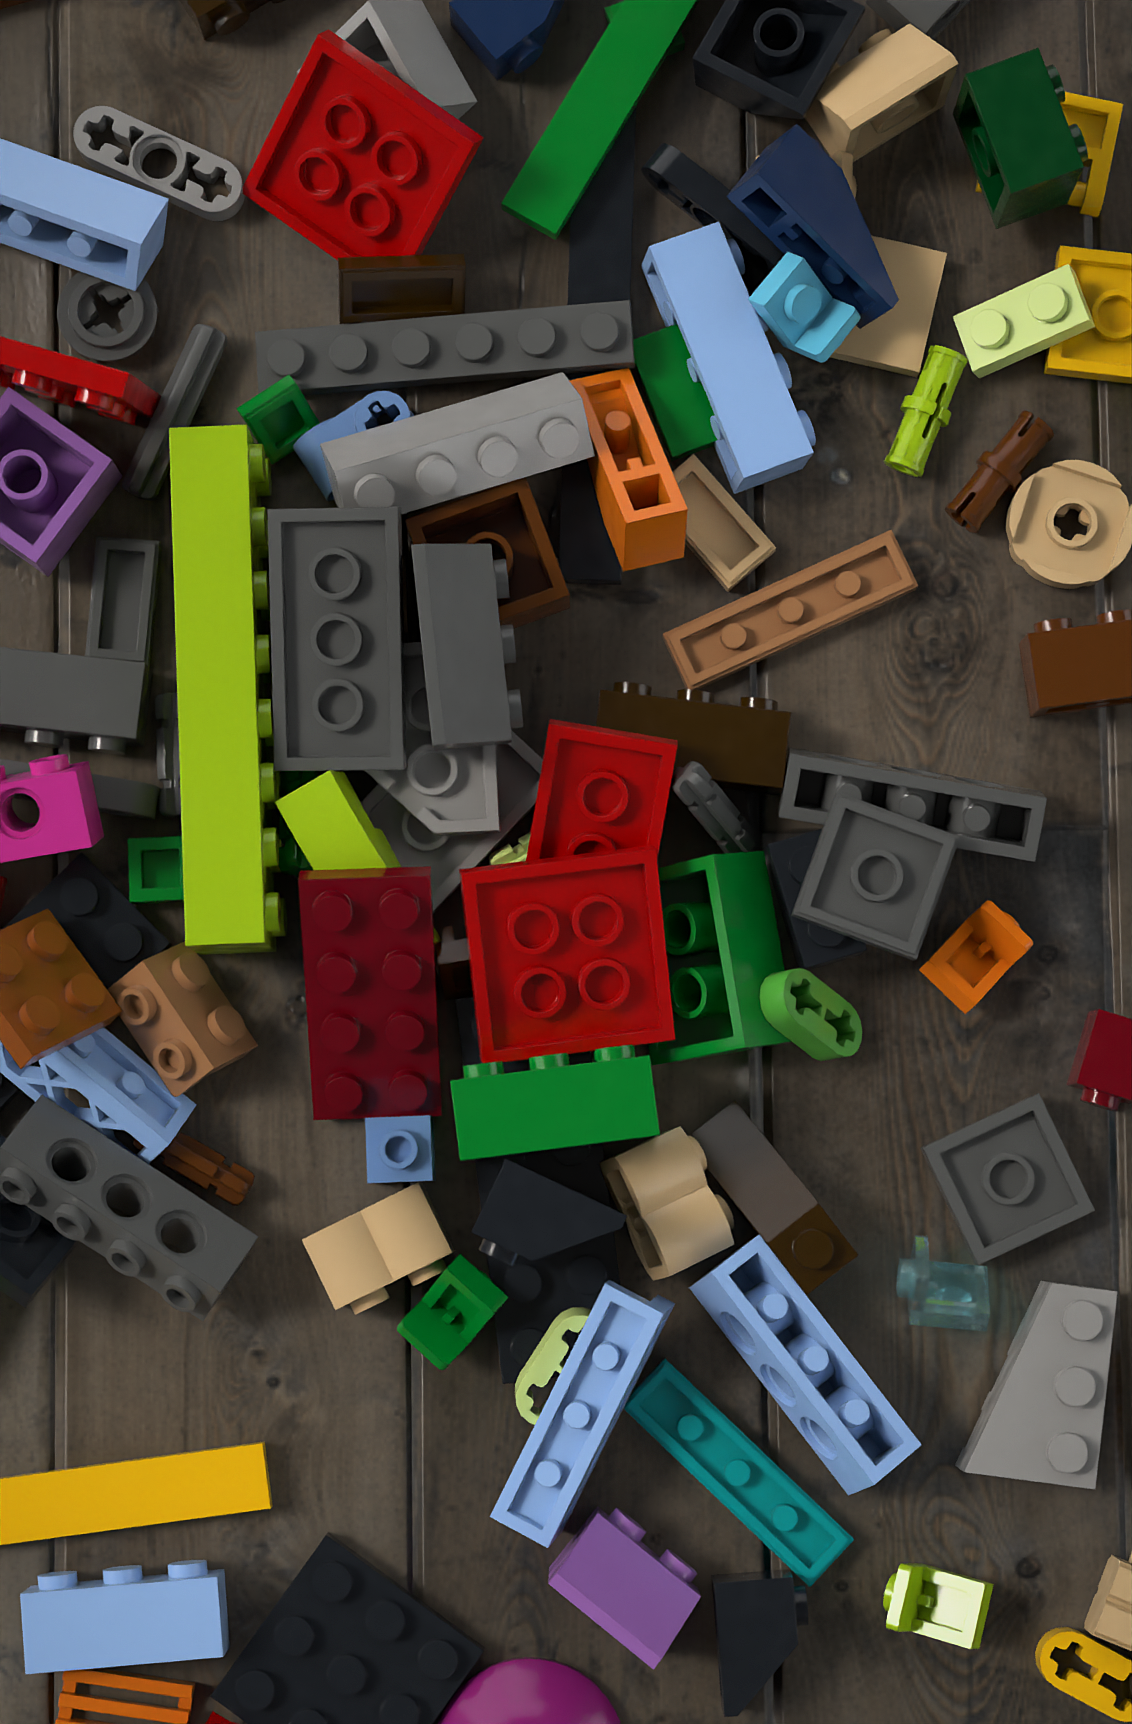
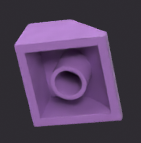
[548,1506,701,1670]

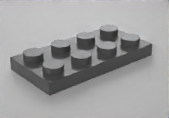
[268,507,407,771]

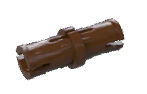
[945,410,1054,533]

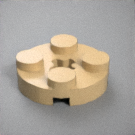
[1006,460,1132,589]

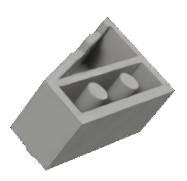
[955,1281,1117,1489]

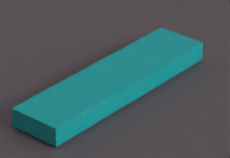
[623,1358,854,1587]

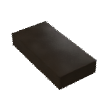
[338,254,466,324]

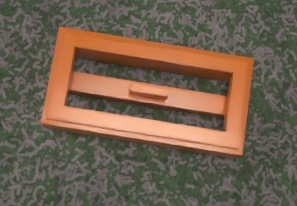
[55,1668,196,1724]

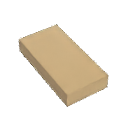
[673,454,776,592]

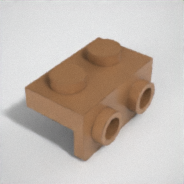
[107,941,258,1097]

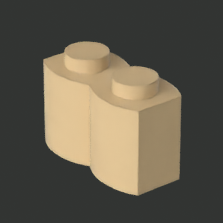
[599,1126,734,1281]
[302,1182,455,1315]

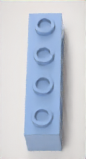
[689,1235,921,1496]

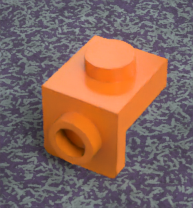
[919,900,1033,1014]

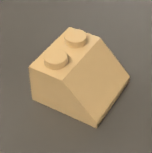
[805,24,959,162]

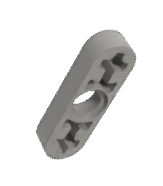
[73,106,245,221]

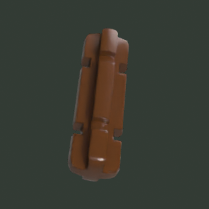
[133,1132,255,1206]

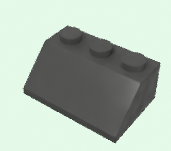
[411,544,523,751]

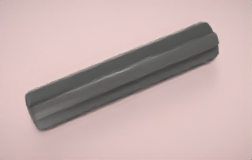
[122,324,228,501]

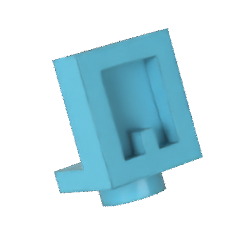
[748,251,861,363]

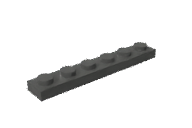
[255,300,635,396]

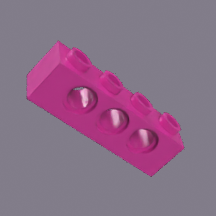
[0,754,104,863]

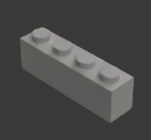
[320,372,595,514]

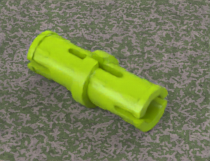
[884,345,968,477]

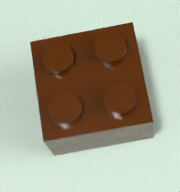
[405,477,570,629]

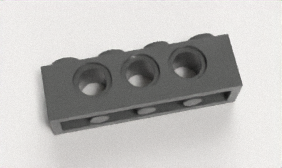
[778,747,1047,862]
[0,1095,259,1321]

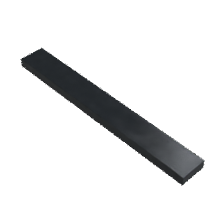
[559,108,636,585]

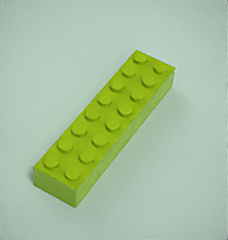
[169,425,287,955]

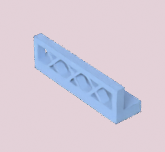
[0,1027,196,1164]
[490,1280,675,1548]

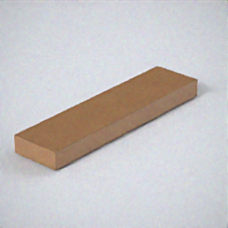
[662,530,918,690]

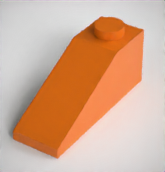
[569,367,688,572]

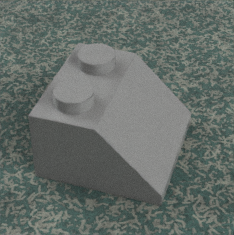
[297,0,478,119]

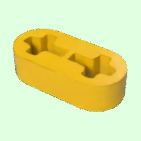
[1035,1627,1132,1722]

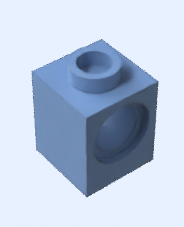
[365,1115,436,1183]

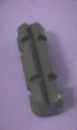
[155,692,181,818]
[672,761,756,853]

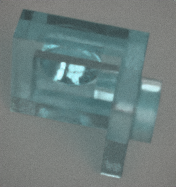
[896,1235,990,1331]

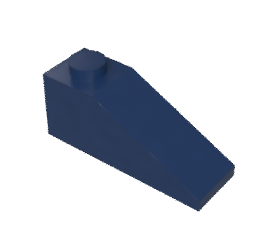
[449,0,565,81]
[726,124,899,329]

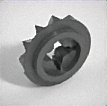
[57,271,159,364]

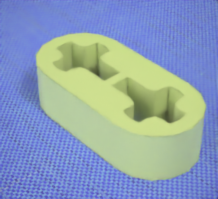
[515,1307,591,1425]

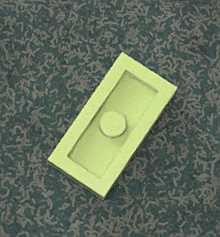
[953,264,1095,378]

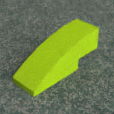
[275,770,441,944]

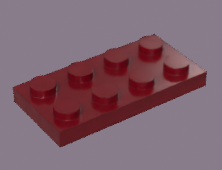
[298,866,442,1120]

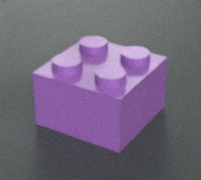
[0,387,122,577]

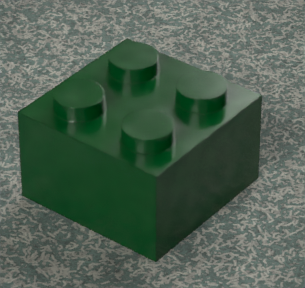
[953,48,1088,229]

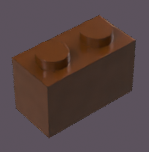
[1019,609,1132,718]

